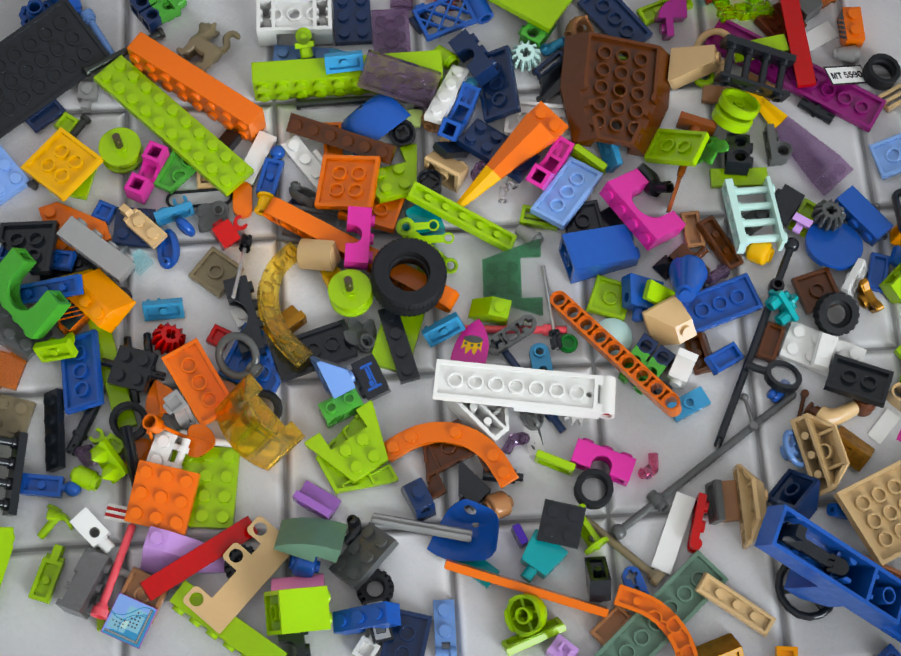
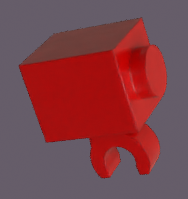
[210,215,248,251]

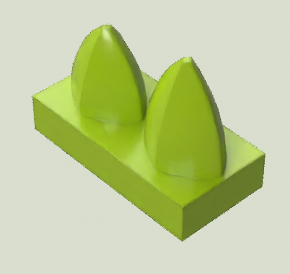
[32,332,79,363]
[89,438,129,484]

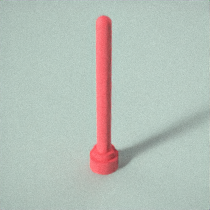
[90,523,136,620]

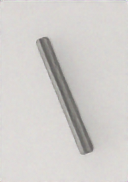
[371,513,473,542]

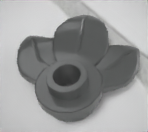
[194,201,229,233]
[343,317,377,353]

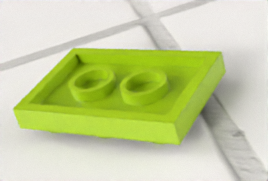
[644,128,710,167]

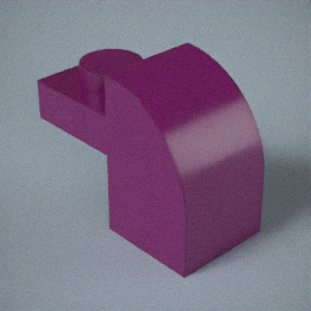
[654,0,687,41]

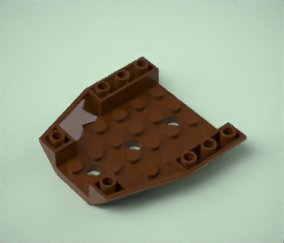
[560,31,670,157]

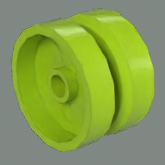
[711,88,761,134]

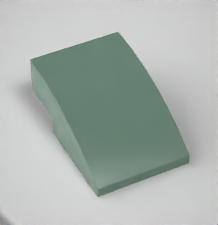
[274,517,347,563]

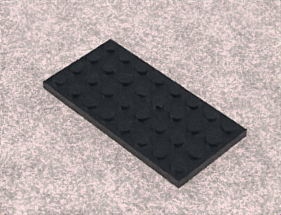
[0,0,110,139]

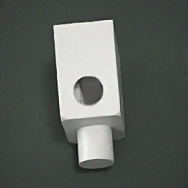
[70,507,115,554]

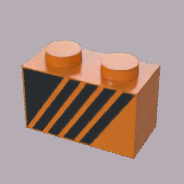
[837,7,866,47]
[57,297,89,335]

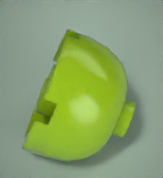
[504,593,548,637]

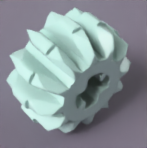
[511,40,541,72]

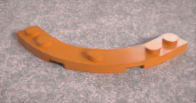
[384,422,519,489]
[613,584,698,656]

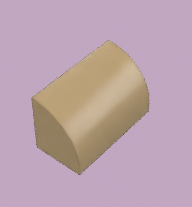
[297,238,341,272]

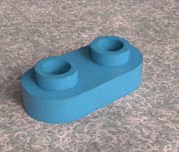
[529,343,553,371]

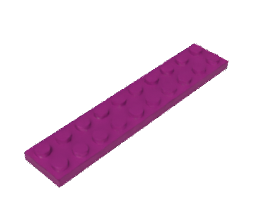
[704,16,887,133]

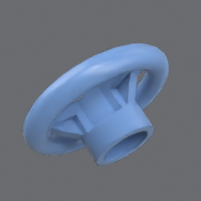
[780,429,805,468]

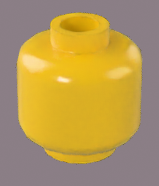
[745,242,775,265]

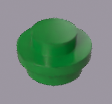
[560,334,578,353]

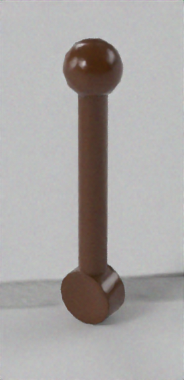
[797,389,809,417]

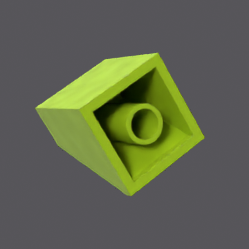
[264,586,332,636]

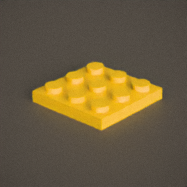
[21,127,104,202]

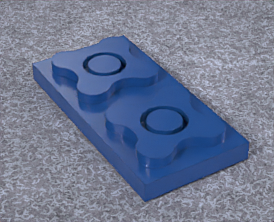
[681,273,764,333]
[61,329,105,415]

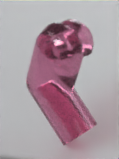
[638,453,659,480]

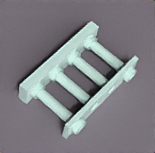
[721,176,788,254]

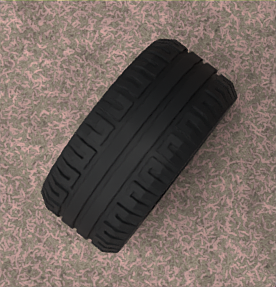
[370,237,447,317]

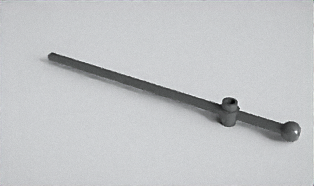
[610,392,797,540]

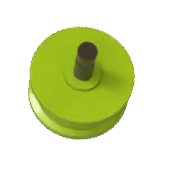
[98,127,144,174]
[328,269,373,317]

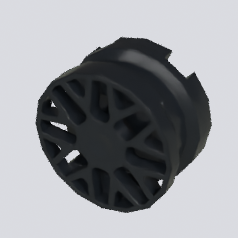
[389,119,416,147]

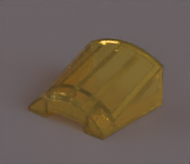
[215,373,305,471]

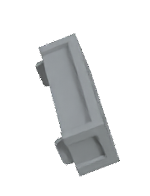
[163,389,196,430]

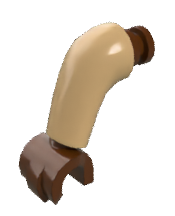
[803,399,876,426]

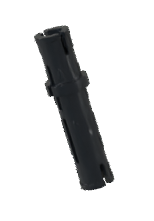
[65,405,102,456]

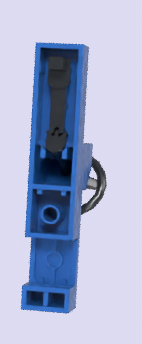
[754,504,901,643]

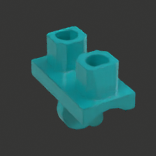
[764,289,800,325]

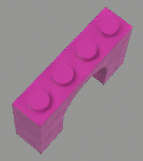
[599,168,686,251]

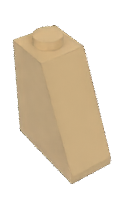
[668,44,721,90]

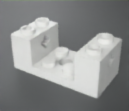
[256,0,333,46]

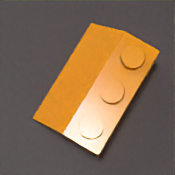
[67,268,136,333]

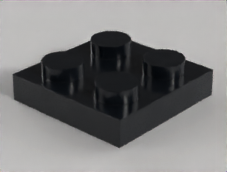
[536,499,586,549]

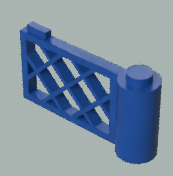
[412,0,494,42]

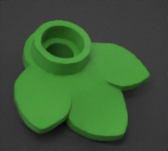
[697,136,729,165]

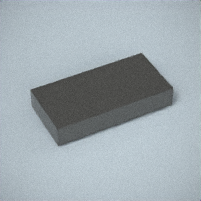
[705,479,726,525]

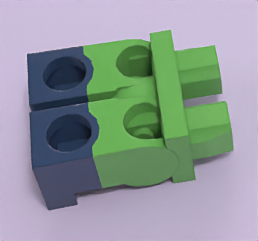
[129,0,187,34]
[618,333,676,395]

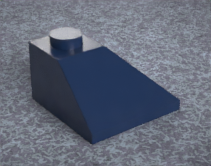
[767,469,821,519]

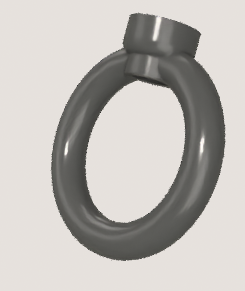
[215,332,264,380]

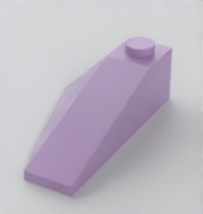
[140,526,225,574]

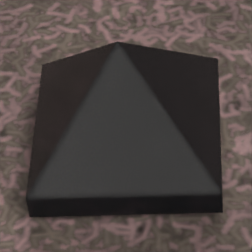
[652,255,672,281]

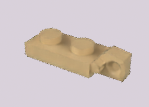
[119,203,168,249]

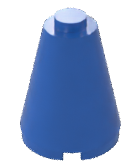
[668,254,708,303]

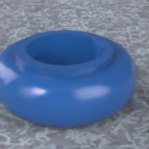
[175,217,196,237]

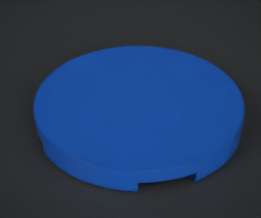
[804,223,863,271]

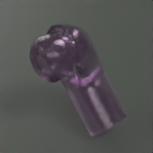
[470,160,487,181]
[501,432,530,455]

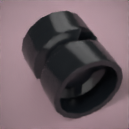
[417,169,442,195]

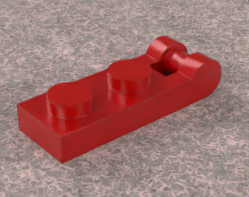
[687,492,709,554]

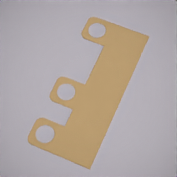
[183,516,290,634]

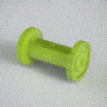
[578,503,609,555]

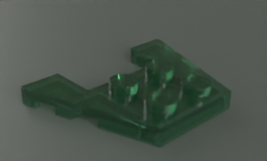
[482,239,543,316]

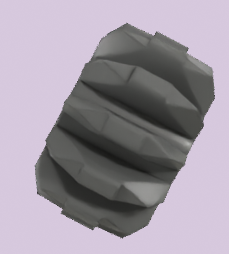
[811,199,846,232]

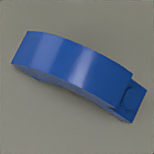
[437,81,482,142]

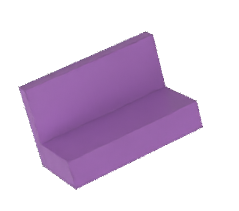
[292,480,342,520]

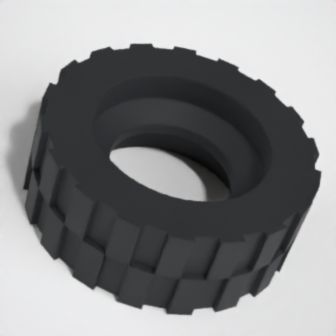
[813,292,860,336]

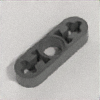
[488,315,537,356]

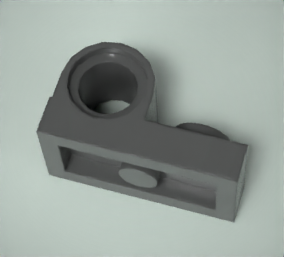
[763,124,793,167]

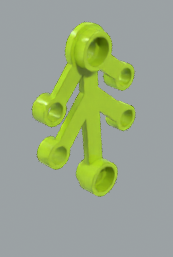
[396,217,458,274]

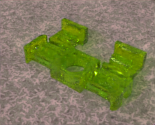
[712,0,774,23]

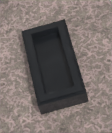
[432,141,469,159]

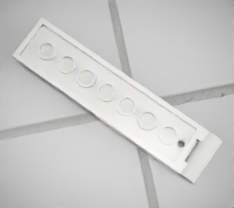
[433,359,616,419]

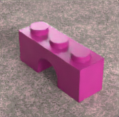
[124,140,170,205]
[344,206,375,270]
[570,438,637,486]

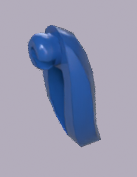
[157,229,180,269]

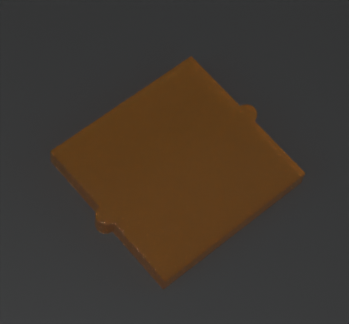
[0,350,27,391]

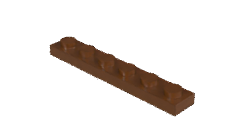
[286,113,397,165]

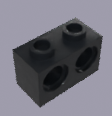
[724,133,753,176]

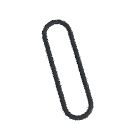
[166,188,233,208]

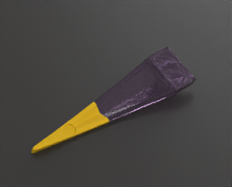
[745,91,854,196]

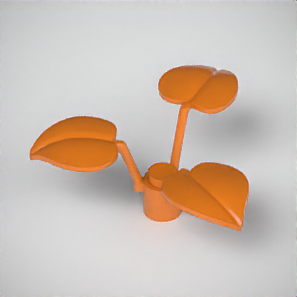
[125,380,215,466]

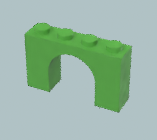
[0,247,71,339]

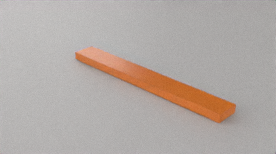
[444,558,609,617]

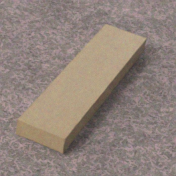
[694,572,776,637]

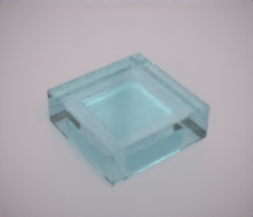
[132,248,154,276]

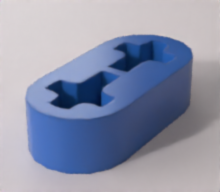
[621,566,649,594]

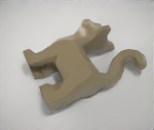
[176,22,241,72]

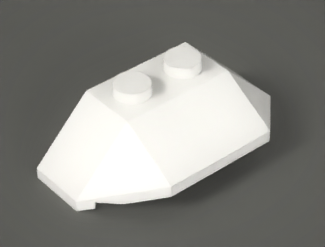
[445,401,509,443]

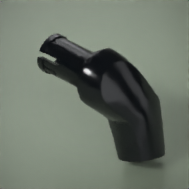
[637,163,674,197]

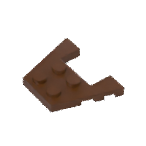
[423,419,491,500]

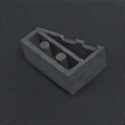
[55,548,113,620]

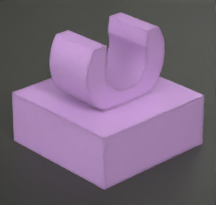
[791,212,813,235]

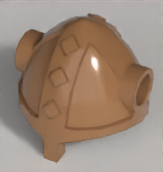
[564,15,595,36]

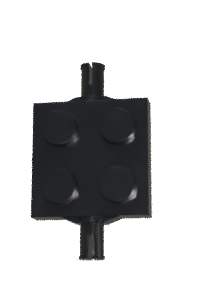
[101,345,166,394]

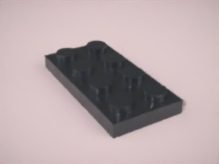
[269,319,358,383]

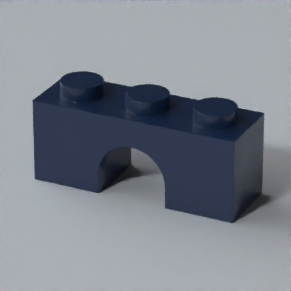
[448,29,499,87]

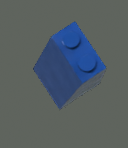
[558,224,640,284]

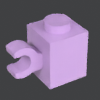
[545,634,580,656]

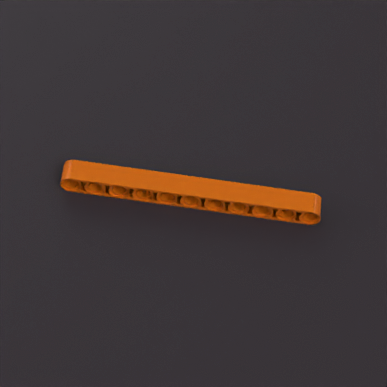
[262,197,460,313]

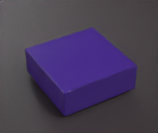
[511,523,528,549]

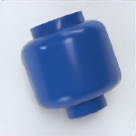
[288,555,321,578]

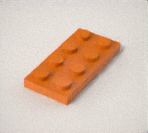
[161,338,237,426]

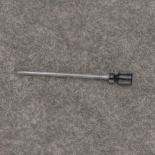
[231,234,252,299]
[541,265,563,351]

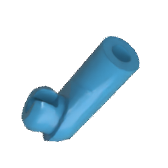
[540,37,565,56]

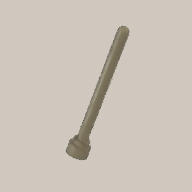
[585,516,666,588]

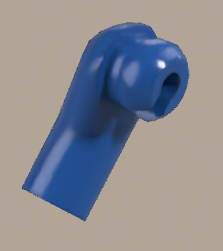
[766,380,790,403]

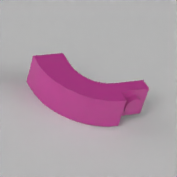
[525,136,575,191]

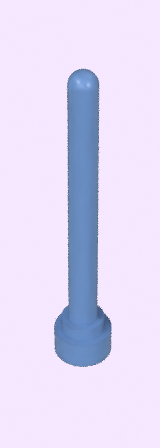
[79,8,115,55]

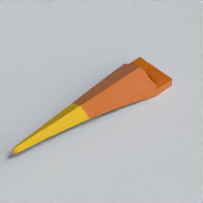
[457,101,569,207]

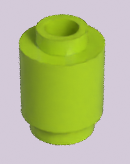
[69,464,102,492]

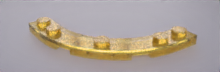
[257,242,313,368]

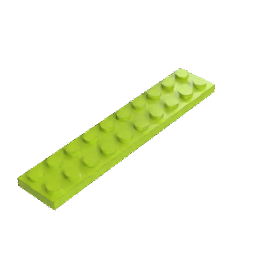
[93,55,254,197]

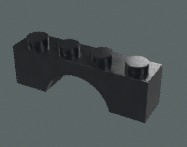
[223,275,268,360]

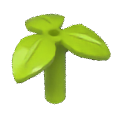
[37,504,73,539]

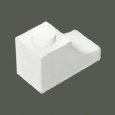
[665,347,699,389]

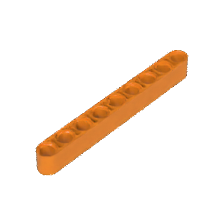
[550,291,682,417]

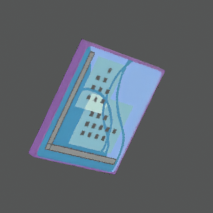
[100,592,158,649]

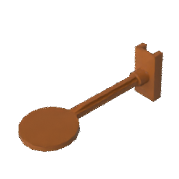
[666,111,717,213]

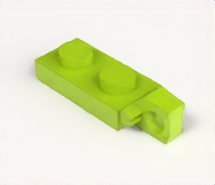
[28,544,66,605]

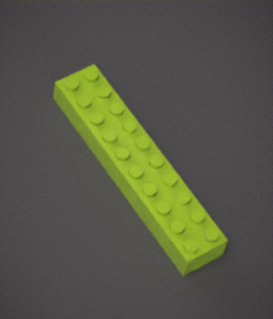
[251,50,443,102]

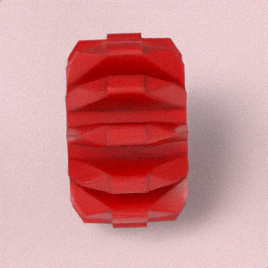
[151,322,186,355]

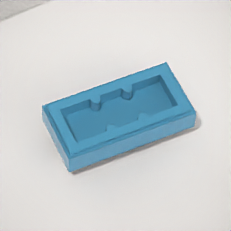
[667,386,711,423]

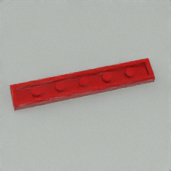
[779,0,816,89]
[139,516,258,601]

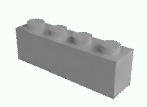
[56,216,136,285]

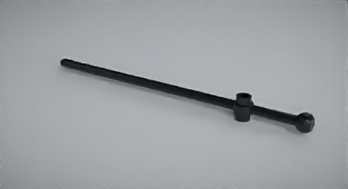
[714,237,799,448]

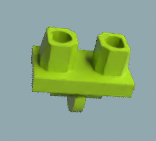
[294,27,316,59]

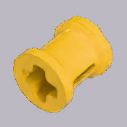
[254,191,274,216]

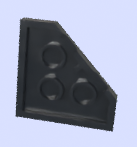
[0,220,60,276]

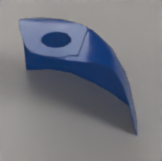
[341,92,411,156]
[427,499,499,562]

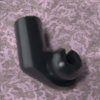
[344,515,362,546]

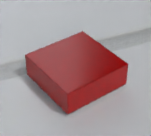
[206,324,232,350]

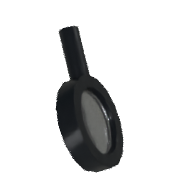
[744,360,802,394]

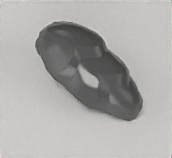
[289,181,324,210]

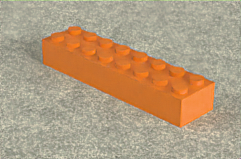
[127,32,266,143]

